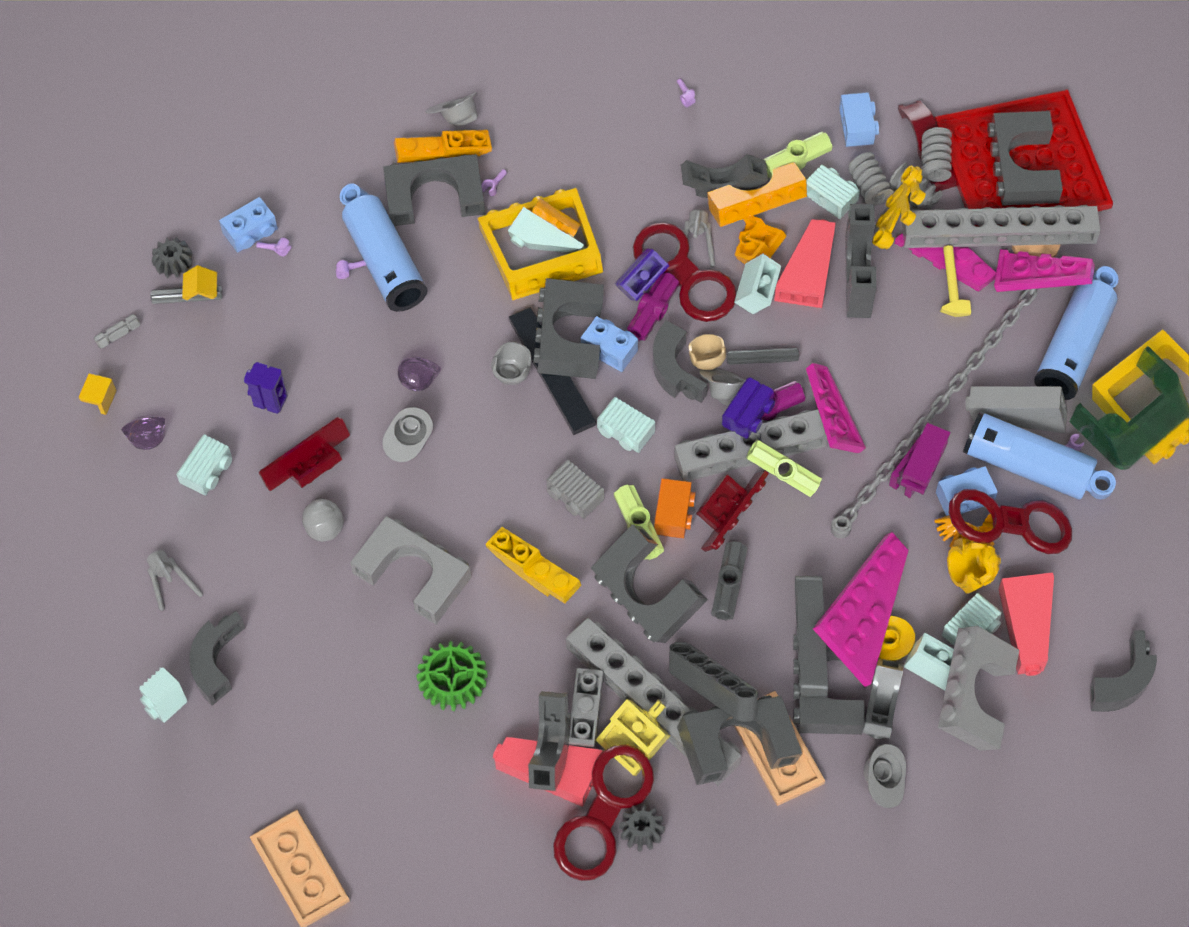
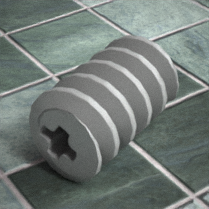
[921,127,952,182]
[848,152,894,206]
[889,163,943,210]

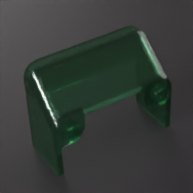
[1069,346,1189,470]

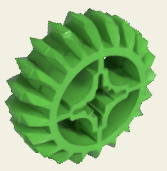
[416,640,488,711]

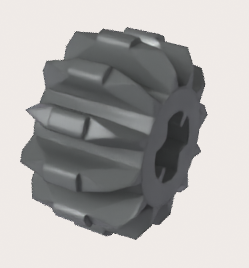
[151,237,193,278]
[619,804,665,852]

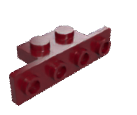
[259,417,350,491]
[696,470,769,552]

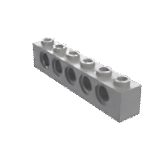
[674,410,827,482]

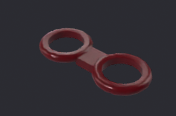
[633,222,737,322]
[948,489,1072,554]
[553,745,654,881]

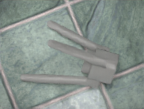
[674,210,715,267]
[147,550,203,611]

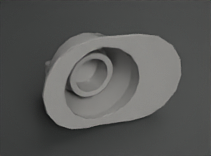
[425,92,478,126]
[699,368,746,406]
[383,407,433,462]
[864,744,906,808]

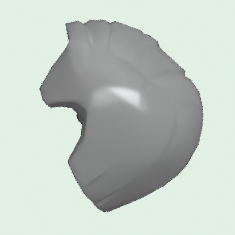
[491,342,531,385]
[302,499,344,542]

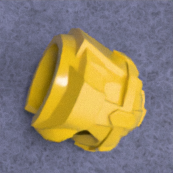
[947,538,1001,593]

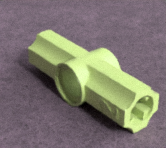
[763,132,832,178]
[746,439,822,497]
[613,484,664,560]

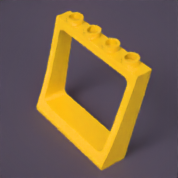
[478,188,603,301]
[1092,329,1189,464]

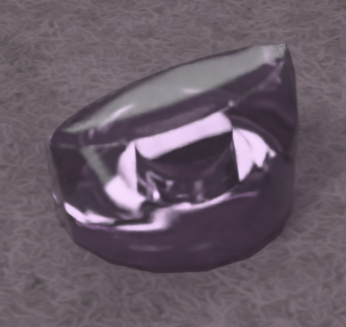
[397,356,441,391]
[121,415,165,450]

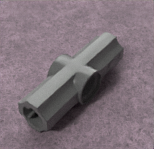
[711,541,748,621]

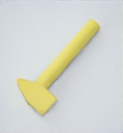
[940,245,971,317]

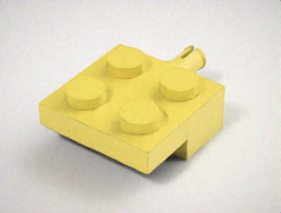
[596,699,671,776]

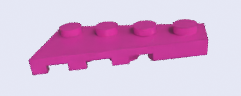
[894,226,996,292]
[994,249,1095,292]
[806,363,866,453]

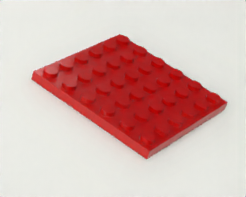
[934,90,1113,227]

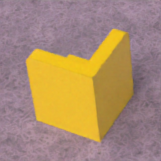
[182,265,217,300]
[79,373,116,415]

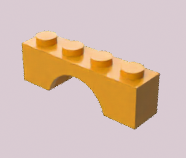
[707,162,807,227]

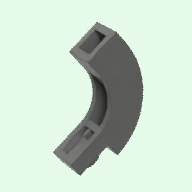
[681,154,768,198]
[653,320,707,403]
[189,611,245,706]
[1090,630,1157,712]
[863,658,904,739]
[528,691,571,791]

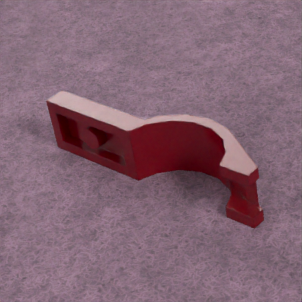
[898,100,957,192]

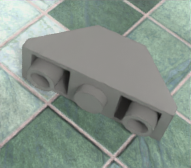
[569,668,603,747]

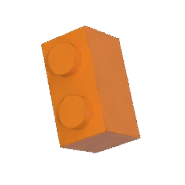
[654,478,696,539]

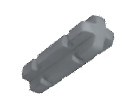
[94,314,140,348]

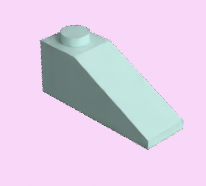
[508,207,585,253]

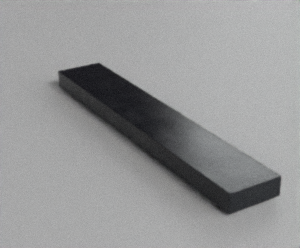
[509,307,596,435]

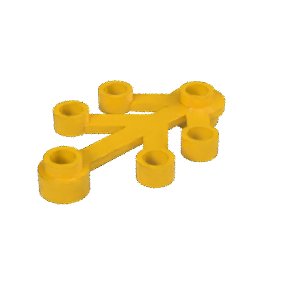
[872,165,926,249]

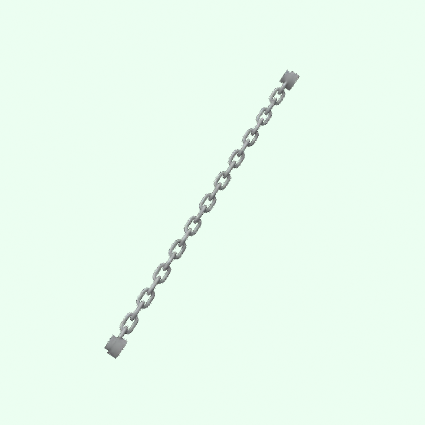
[831,289,1037,538]

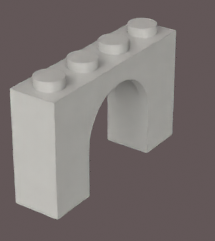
[350,516,471,624]
[938,626,1019,751]

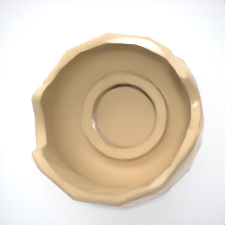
[689,334,726,370]

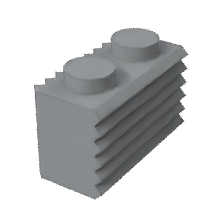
[546,460,604,519]

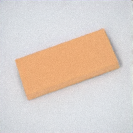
[734,691,825,806]
[250,810,350,927]

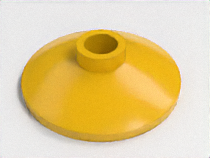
[879,616,915,661]

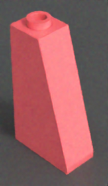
[774,219,836,308]
[998,572,1054,676]
[493,737,603,807]

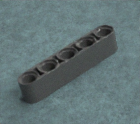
[795,576,828,697]
[669,642,758,722]

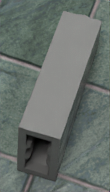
[965,387,1068,433]

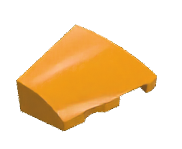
[531,198,580,237]
[735,216,786,264]

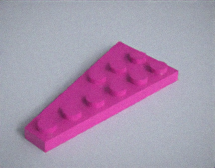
[813,532,909,687]

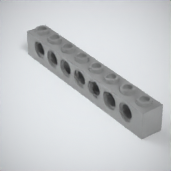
[902,205,1100,248]
[566,618,741,786]

